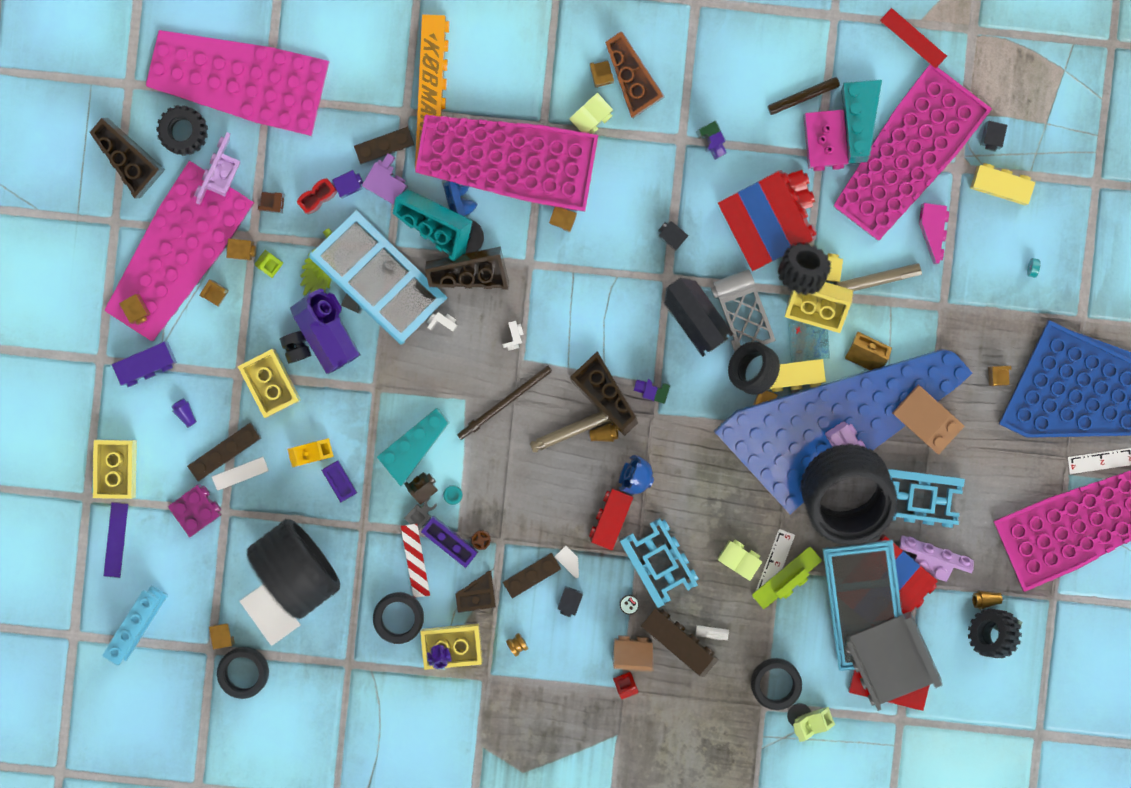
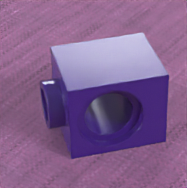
[332,170,363,199]

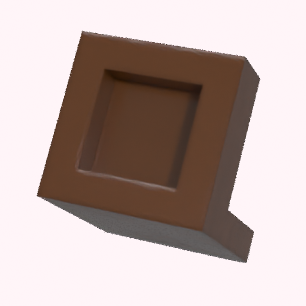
[258,192,285,214]

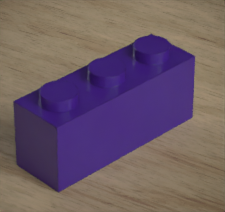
[111,342,177,387]
[421,516,479,568]

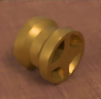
[506,633,529,657]

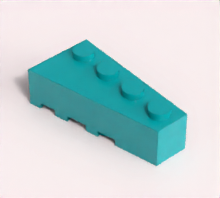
[392,189,472,262]
[377,408,450,486]

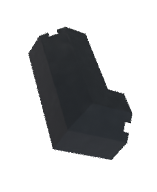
[663,278,734,357]

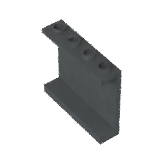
[845,611,942,711]

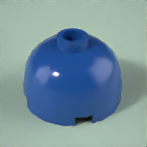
[619,455,654,495]

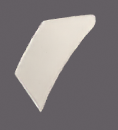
[555,546,579,578]

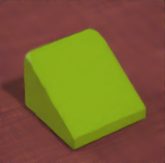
[254,250,283,278]

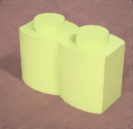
[569,93,613,134]
[717,540,762,581]

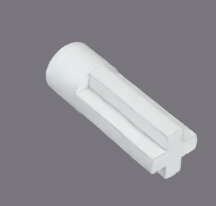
[695,625,729,641]

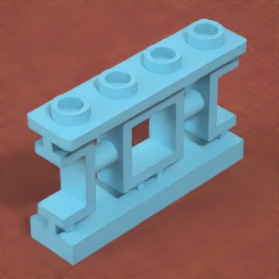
[888,469,965,528]
[620,518,699,608]
[102,586,168,665]

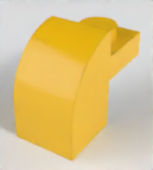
[288,438,334,468]

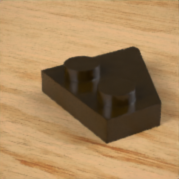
[455,571,496,613]

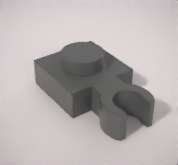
[404,497,437,530]

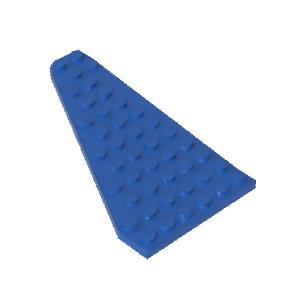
[998,320,1131,438]
[714,349,972,515]

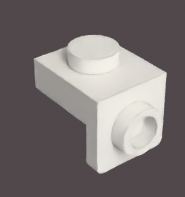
[427,312,458,332]
[502,321,524,351]

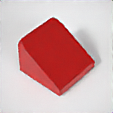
[613,671,639,699]

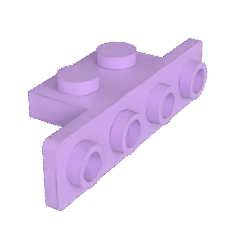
[194,132,240,205]
[899,535,974,582]

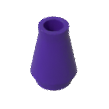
[171,398,197,428]

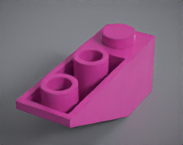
[919,203,949,264]

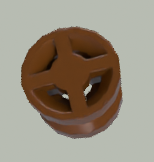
[471,530,491,550]

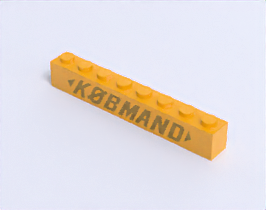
[415,14,450,169]

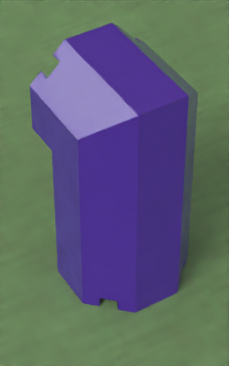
[290,288,361,374]

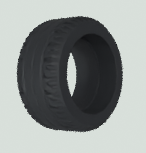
[728,342,780,395]
[373,592,424,644]
[217,647,269,699]
[751,658,802,710]

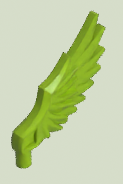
[300,228,340,296]

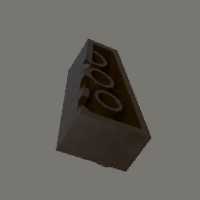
[89,118,165,199]
[425,246,509,290]
[570,351,638,436]
[641,608,719,677]

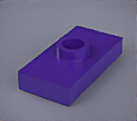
[321,460,358,503]

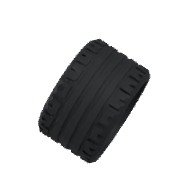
[801,444,898,545]
[246,519,340,619]

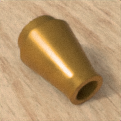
[589,423,619,442]
[972,591,1003,610]

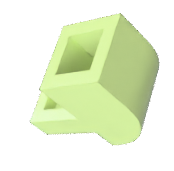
[793,707,835,742]

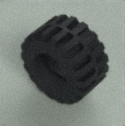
[156,105,208,156]
[778,243,831,295]
[968,608,1022,658]

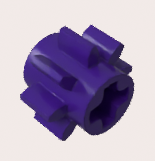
[426,645,451,669]

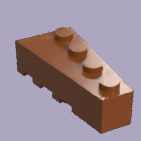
[605,31,665,118]

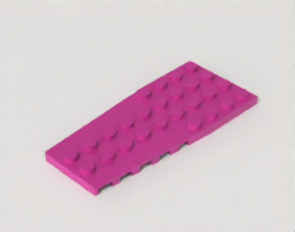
[146,30,330,136]
[833,64,992,241]
[415,115,598,212]
[105,161,255,341]
[993,470,1131,592]

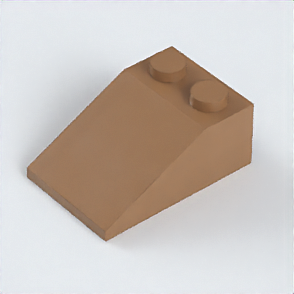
[892,385,965,455]
[613,635,653,671]

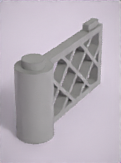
[711,269,776,352]

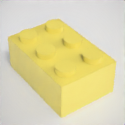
[785,282,853,333]
[238,349,301,418]
[93,440,137,499]
[420,623,483,670]

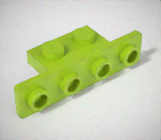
[752,547,822,609]

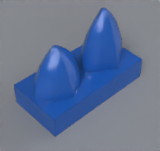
[443,181,478,216]

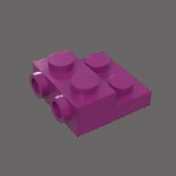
[167,484,222,538]

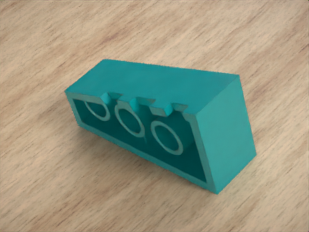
[841,80,882,163]

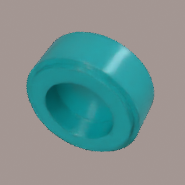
[1027,258,1041,278]
[443,485,463,505]

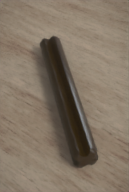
[767,77,840,115]

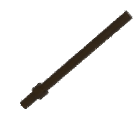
[456,366,552,440]

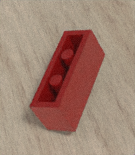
[589,488,633,551]

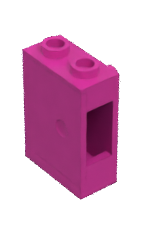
[803,110,849,172]

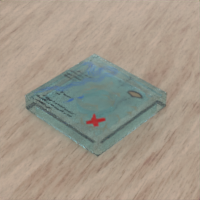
[788,322,830,362]

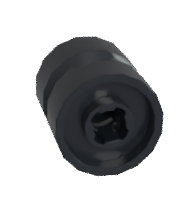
[279,331,312,364]

